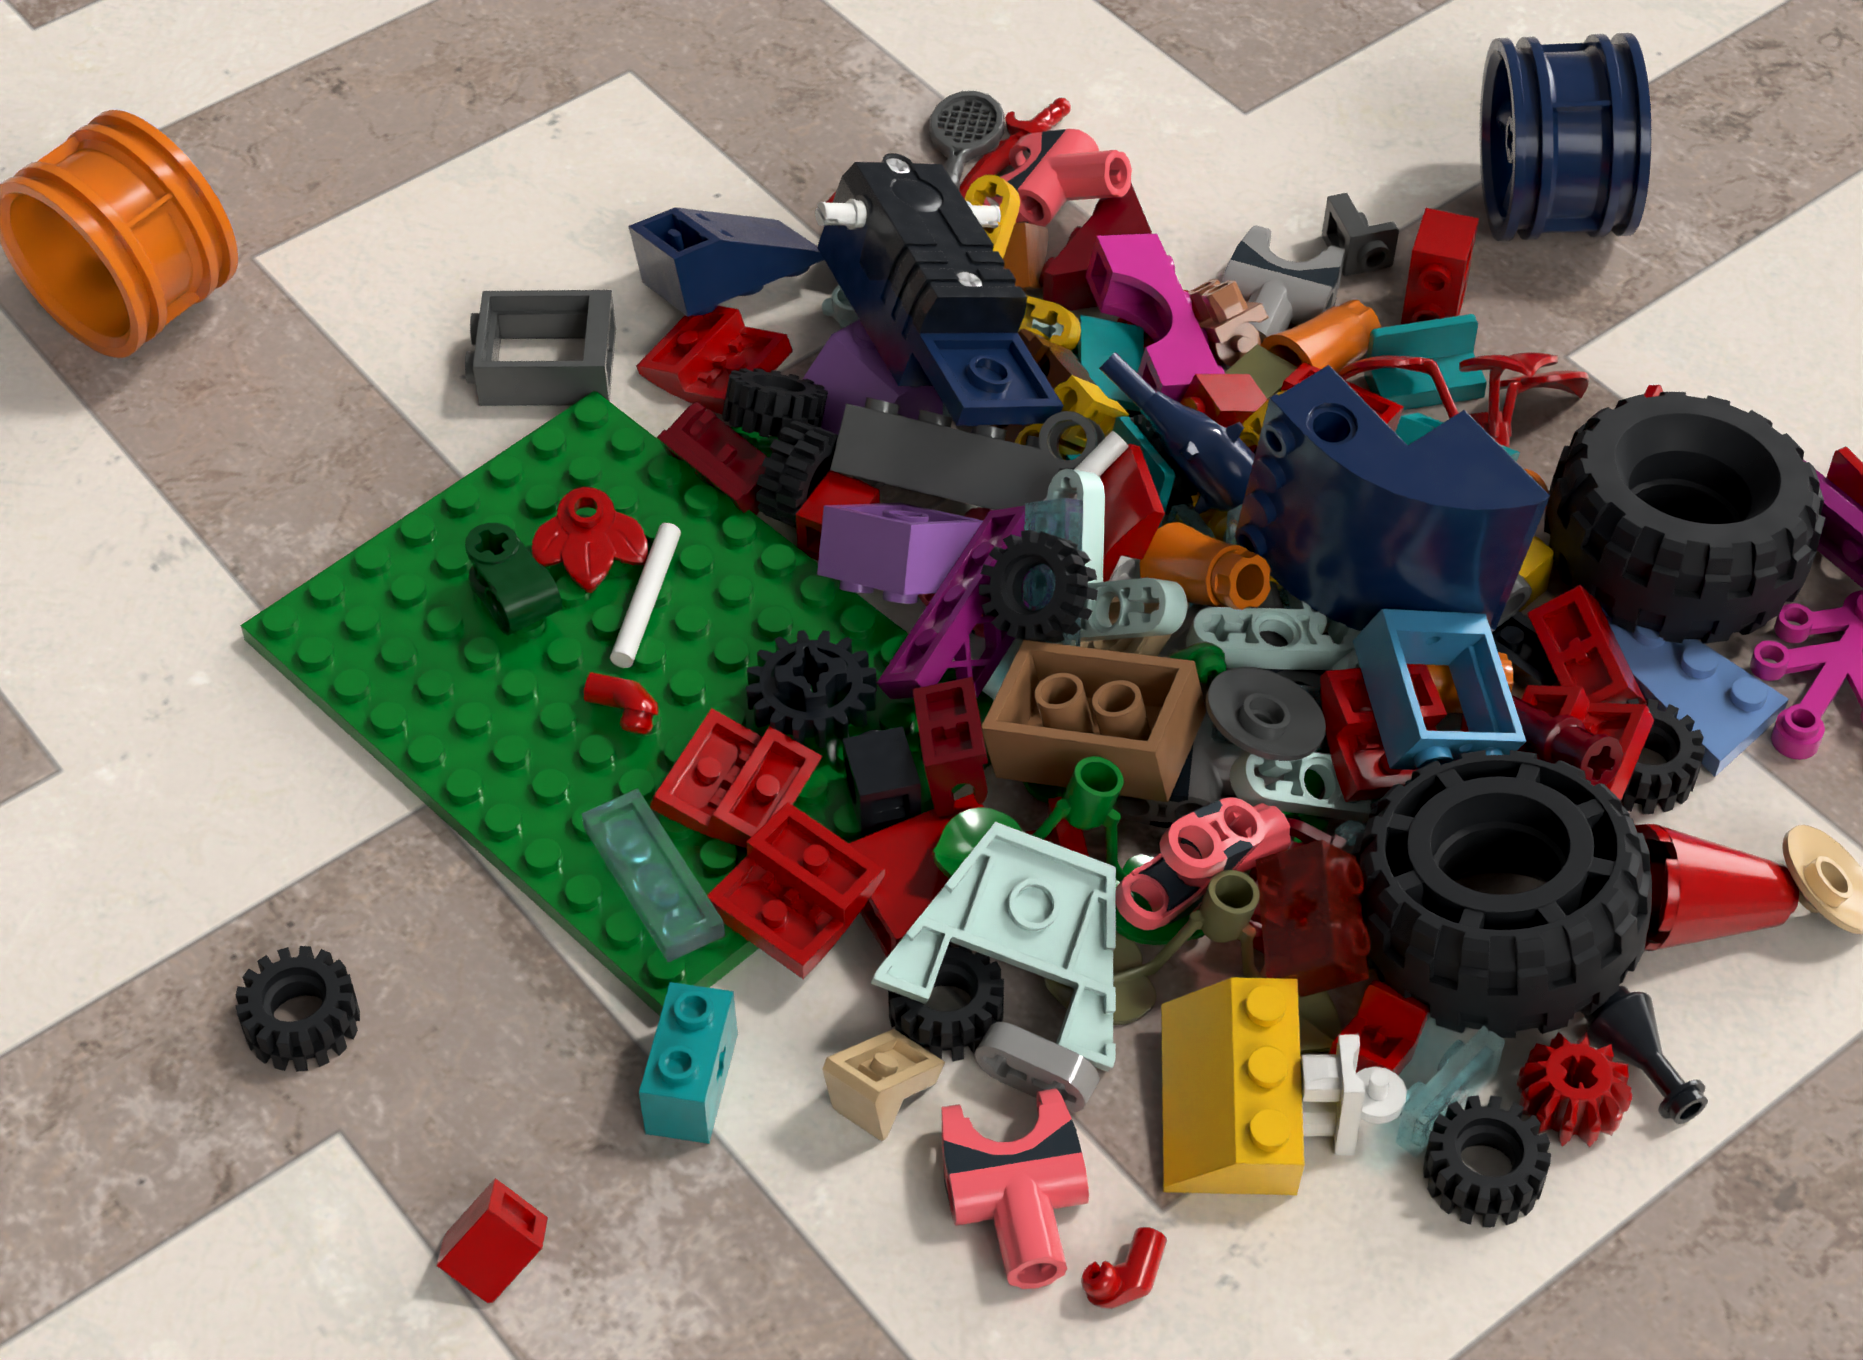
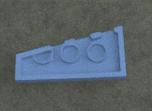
[1601,607,1789,777]

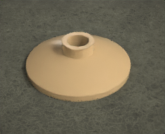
[1782,825,1863,934]

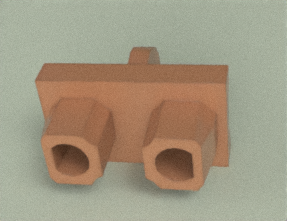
[1188,279,1269,367]

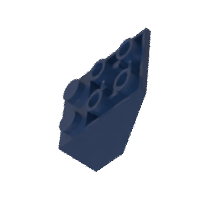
[628,207,824,317]

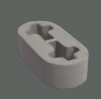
[974,1022,1100,1112]

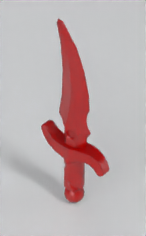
[959,98,1071,199]

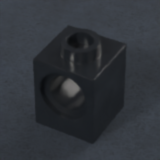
[842,726,921,834]

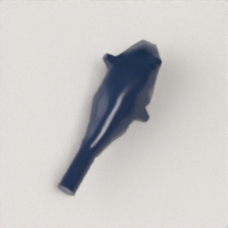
[1099,352,1255,519]

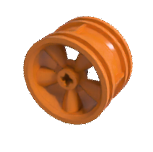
[0,110,238,358]

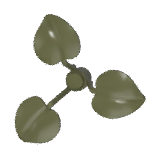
[1043,869,1342,1054]

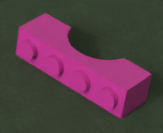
[1085,233,1225,403]

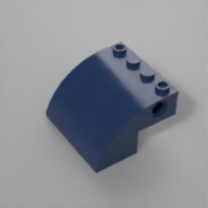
[1234,365,1550,632]

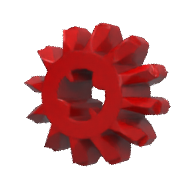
[1517,1032,1632,1147]

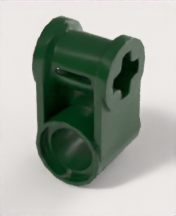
[465,523,562,635]

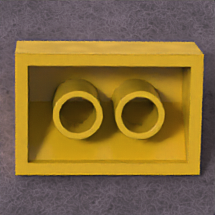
[1161,977,1305,1195]

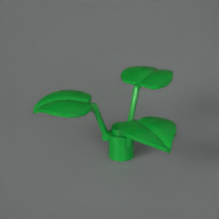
[932,756,1205,945]

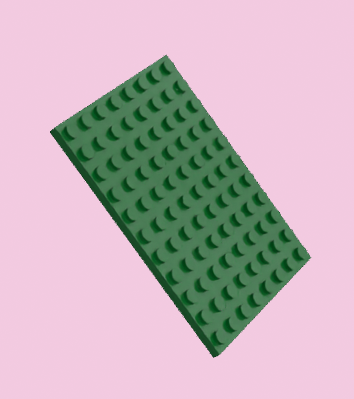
[240,391,994,1016]

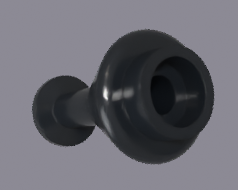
[1584,986,1708,1124]

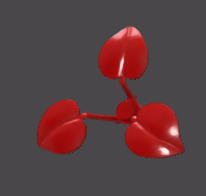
[1337,352,1589,448]

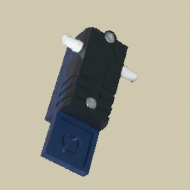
[815,153,1064,426]

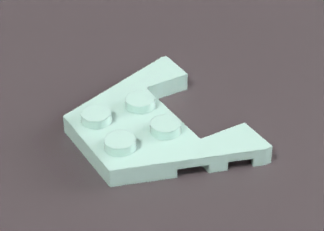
[871,822,1116,1072]

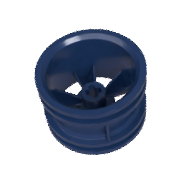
[1479,33,1652,241]

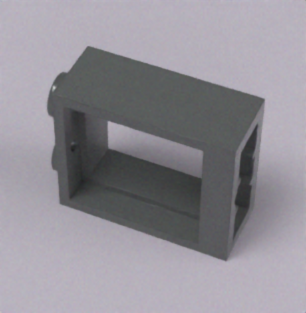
[465,290,616,406]

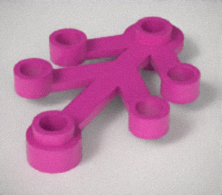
[1750,590,1863,760]

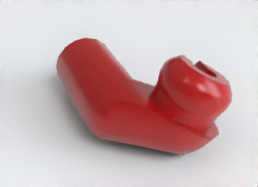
[584,672,659,735]

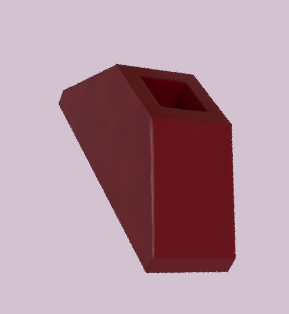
[1039,183,1152,311]

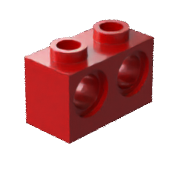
[1401,208,1479,325]

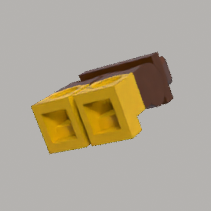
[990,329,1129,460]

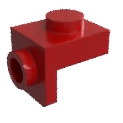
[1328,980,1430,1075]

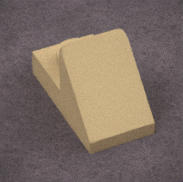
[822,1029,945,1141]

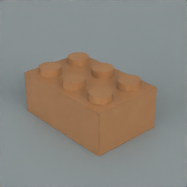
[982,640,1206,802]

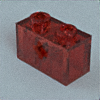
[1256,839,1370,998]

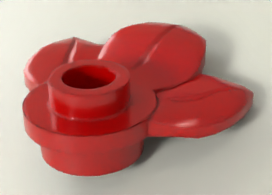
[532,487,648,593]

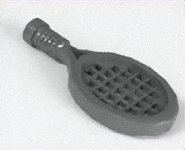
[929,91,1005,190]

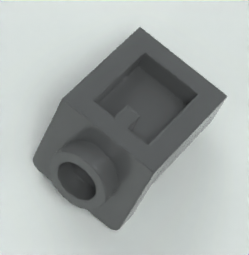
[1321,193,1399,277]

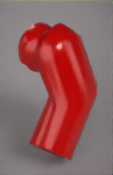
[1081,1227,1167,1309]

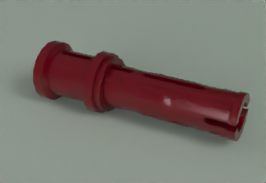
[1511,694,1623,786]

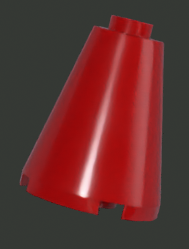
[1635,824,1799,951]

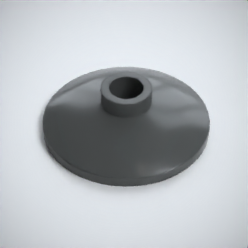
[1206,667,1326,761]

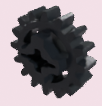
[746,630,877,749]

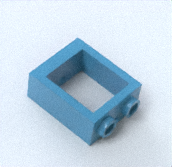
[1353,609,1526,770]

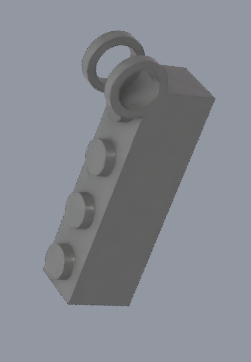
[830,397,1105,510]

